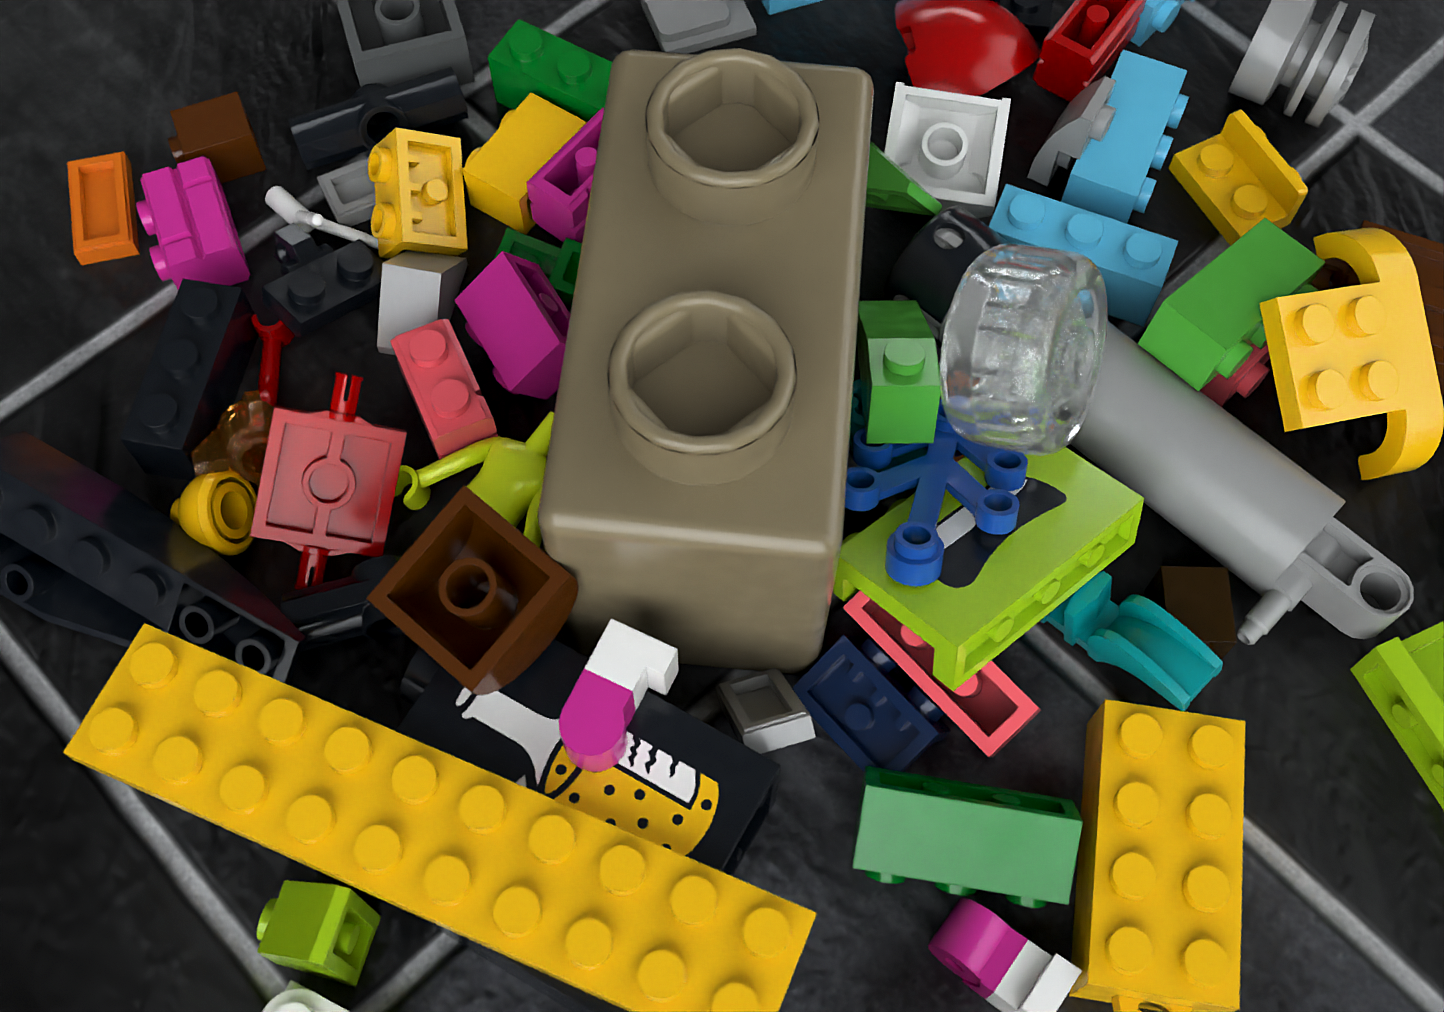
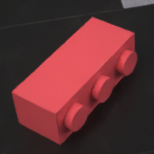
[842,591,1041,757]

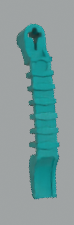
[849,379,1223,711]

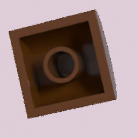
[366,485,578,695]

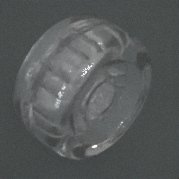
[940,244,1108,456]

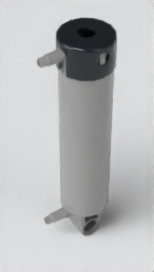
[885,205,1414,645]

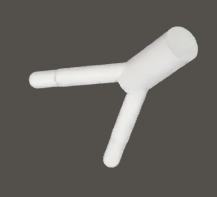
[265,186,378,249]

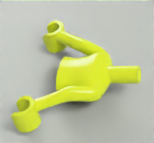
[394,411,554,548]

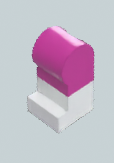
[559,619,679,772]
[928,898,1082,1012]

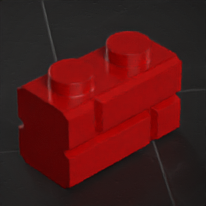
[1033,0,1146,102]

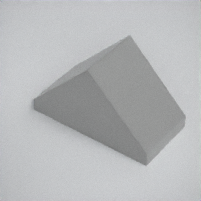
[377,250,468,355]

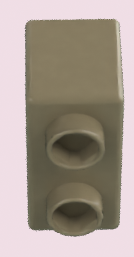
[538,48,874,675]

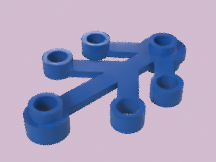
[845,399,1028,586]

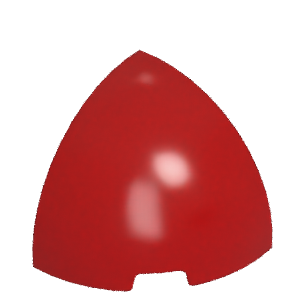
[895,0,1041,97]

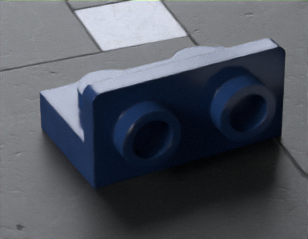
[792,635,951,772]

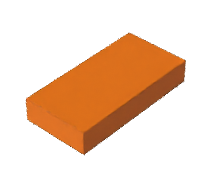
[67,151,140,266]

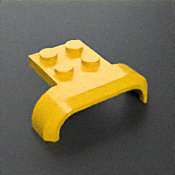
[1259,227,1444,480]

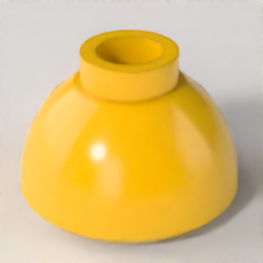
[170,466,257,556]

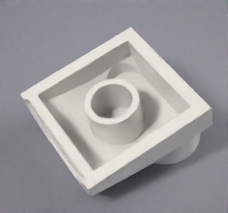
[884,82,1011,218]

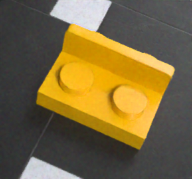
[1168,109,1308,246]
[368,128,468,258]

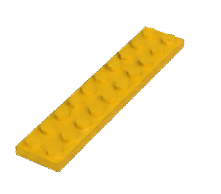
[63,623,817,1012]

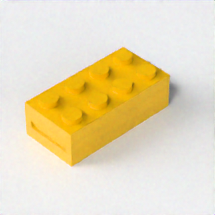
[1069,699,1245,1012]

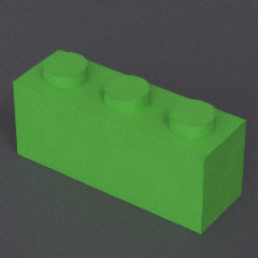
[1138,218,1326,392]

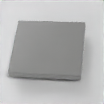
[639,0,757,54]

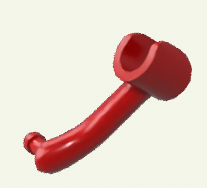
[232,314,295,423]

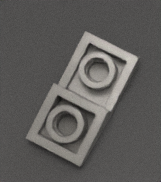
[1027,76,1116,186]

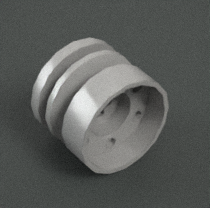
[1228,0,1376,128]

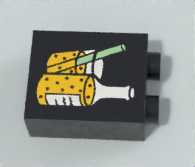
[396,639,781,1012]

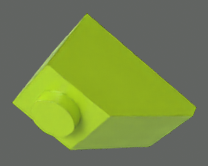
[257,880,381,987]

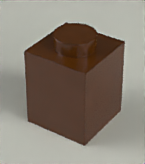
[168,91,267,184]

